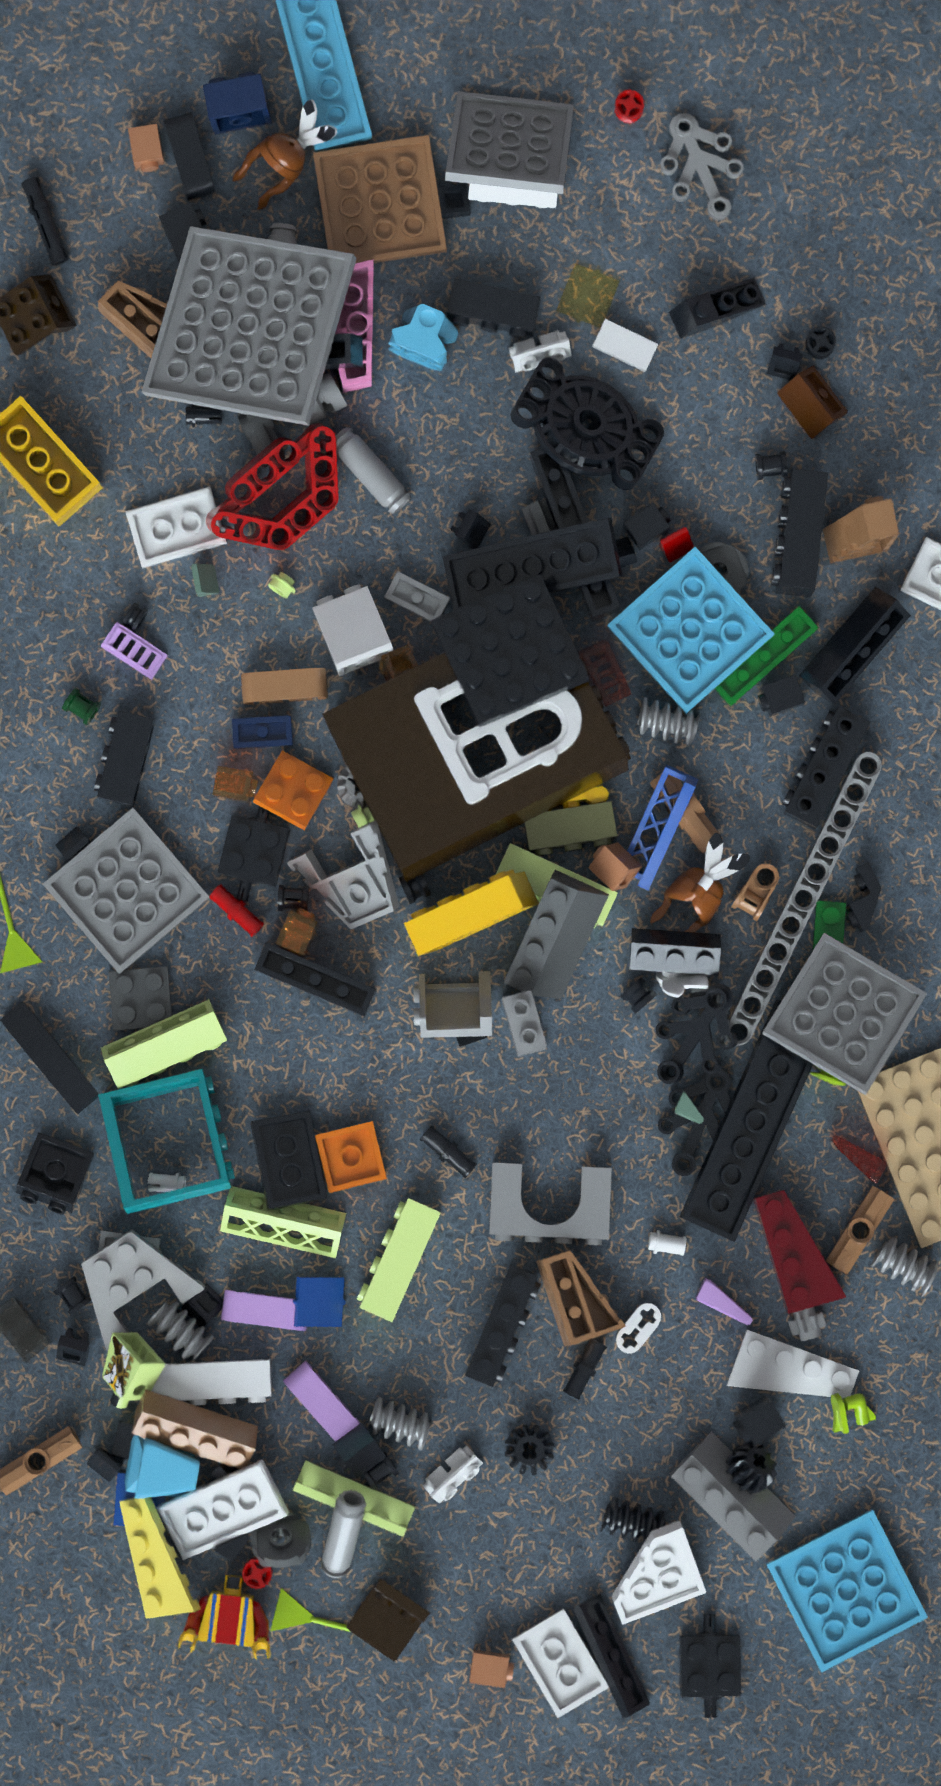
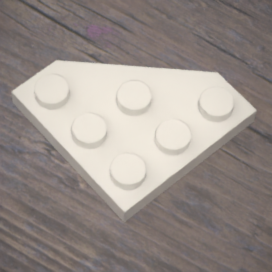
[612,1520,706,1625]

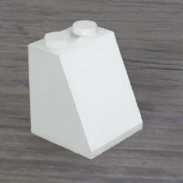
[313,584,394,676]

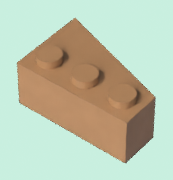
[98,280,167,358]
[536,1250,626,1346]

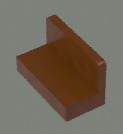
[778,365,848,439]

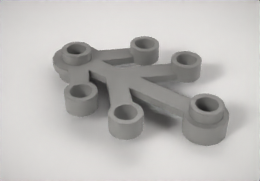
[660,113,744,221]

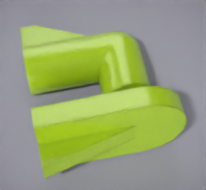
[831,1393,876,1434]

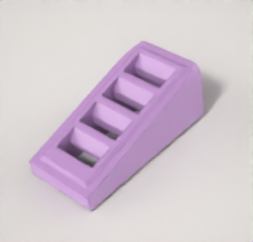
[101,622,168,680]
[695,1278,753,1325]

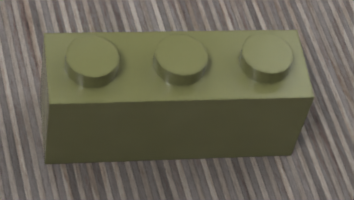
[524,801,617,856]

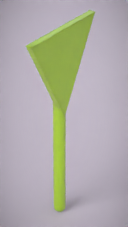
[0,875,42,973]
[270,1588,350,1632]

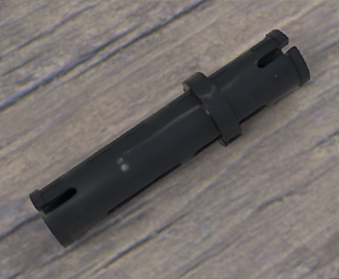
[21,177,69,266]

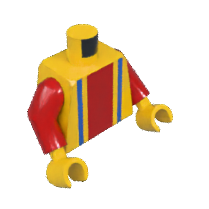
[178,1575,271,1660]

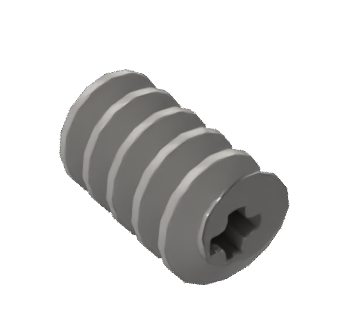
[637,697,701,747]
[871,1236,939,1297]
[147,1300,214,1363]
[367,1397,433,1450]

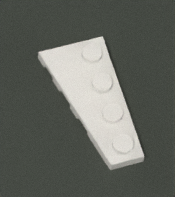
[726,1329,859,1398]

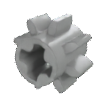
[788,1307,827,1341]

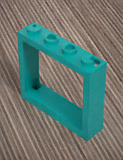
[98,1069,235,1214]

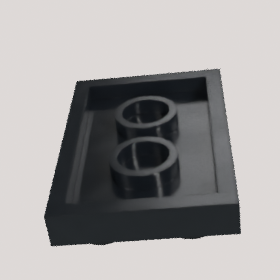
[250,1111,327,1210]

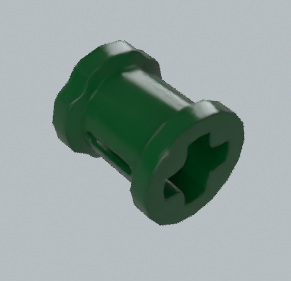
[62,688,101,726]

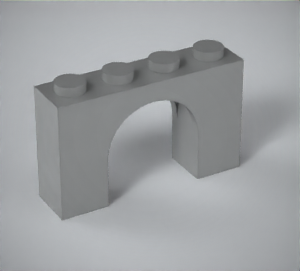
[489,1162,612,1245]

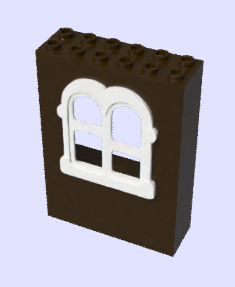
[322,635,631,882]

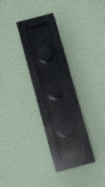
[573,1594,650,1718]

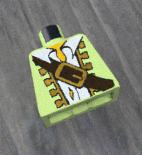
[102,1332,165,1409]

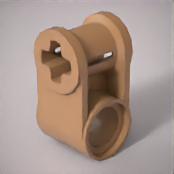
[731,864,779,922]

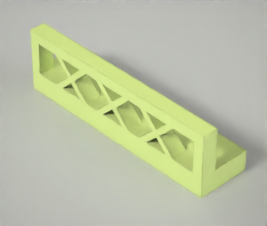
[220,1186,346,1258]
[293,1460,415,1537]

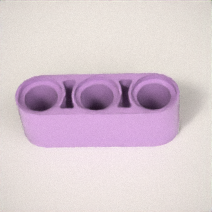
[221,1290,307,1331]
[283,1361,360,1442]

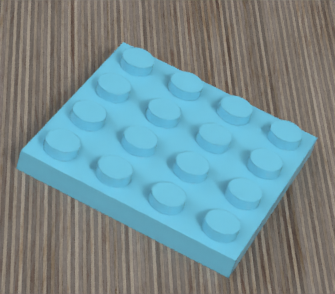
[607,547,774,714]
[766,1509,928,1673]

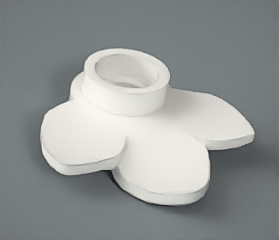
[656,972,709,998]

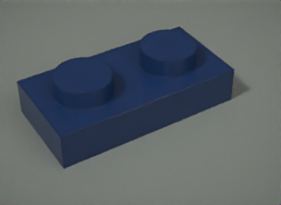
[232,715,293,749]

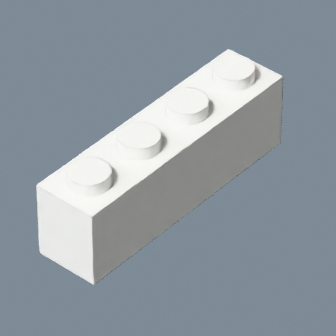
[152,1359,272,1405]

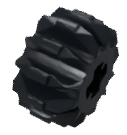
[504,1424,555,1475]
[726,1442,778,1495]

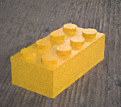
[0,396,102,527]
[404,869,539,956]

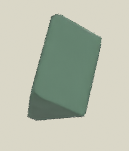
[191,563,219,597]
[674,1091,704,1124]

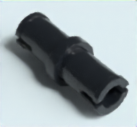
[420,1126,477,1178]
[563,1339,607,1400]

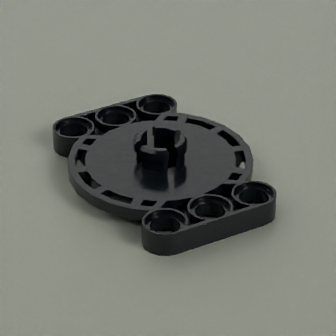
[510,357,664,490]

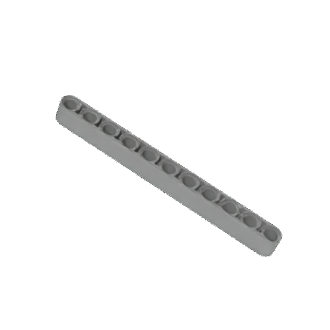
[725,752,882,1046]

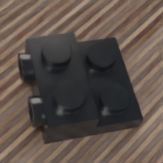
[16,1132,94,1215]

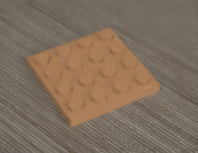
[313,135,447,264]

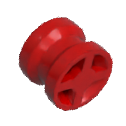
[614,90,644,124]
[242,1557,273,1589]

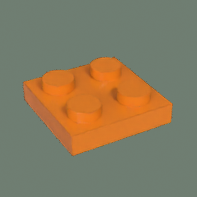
[253,750,334,831]
[315,1121,387,1193]

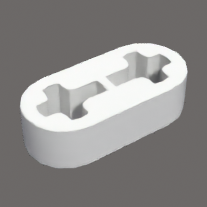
[616,1303,661,1354]

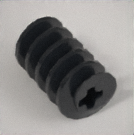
[600,1497,666,1542]

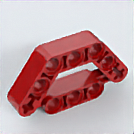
[206,423,339,550]

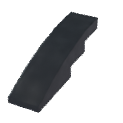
[0,1001,99,1114]

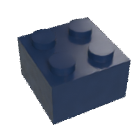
[203,72,272,134]

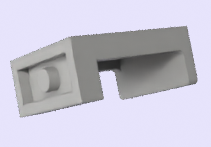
[413,971,492,1038]
[501,990,547,1058]

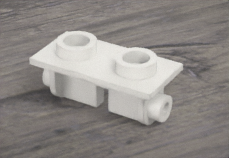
[508,330,571,373]
[422,1445,483,1504]

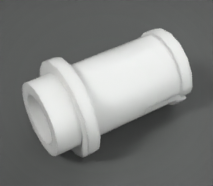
[148,1172,186,1192]
[648,1230,686,1256]

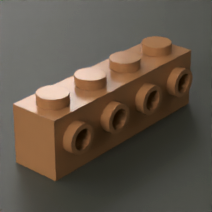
[132,1389,258,1469]

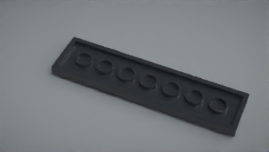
[679,1000,813,1242]

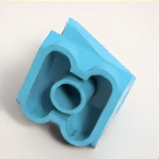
[388,304,459,371]
[125,1435,200,1499]

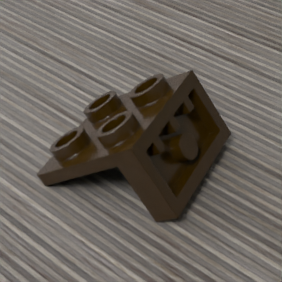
[0,274,77,355]
[347,1578,430,1661]

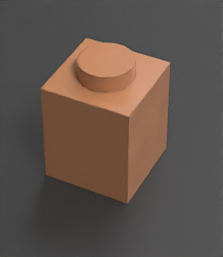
[128,124,164,172]
[588,843,643,891]
[469,1650,514,1688]

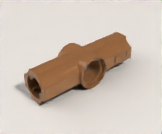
[649,773,723,854]
[825,1185,894,1275]
[0,1425,83,1496]

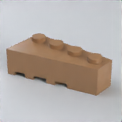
[823,496,899,564]

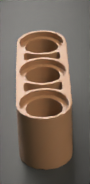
[241,668,328,705]

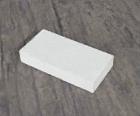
[592,319,658,372]

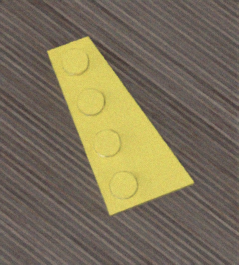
[120,1497,201,1619]

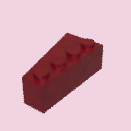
[753,1190,846,1314]

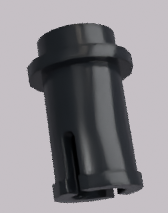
[186,404,222,428]

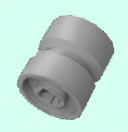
[310,372,347,424]

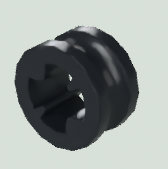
[122,602,148,632]

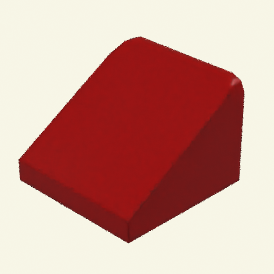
[659,527,694,563]

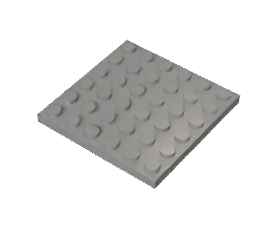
[141,226,357,426]

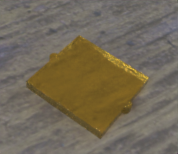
[556,263,620,328]

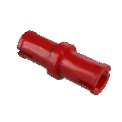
[209,884,265,937]

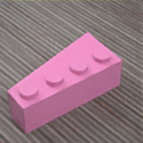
[335,259,374,393]

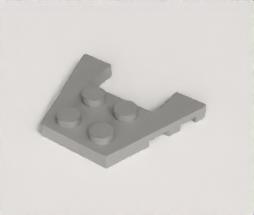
[287,820,399,929]
[81,1229,205,1351]

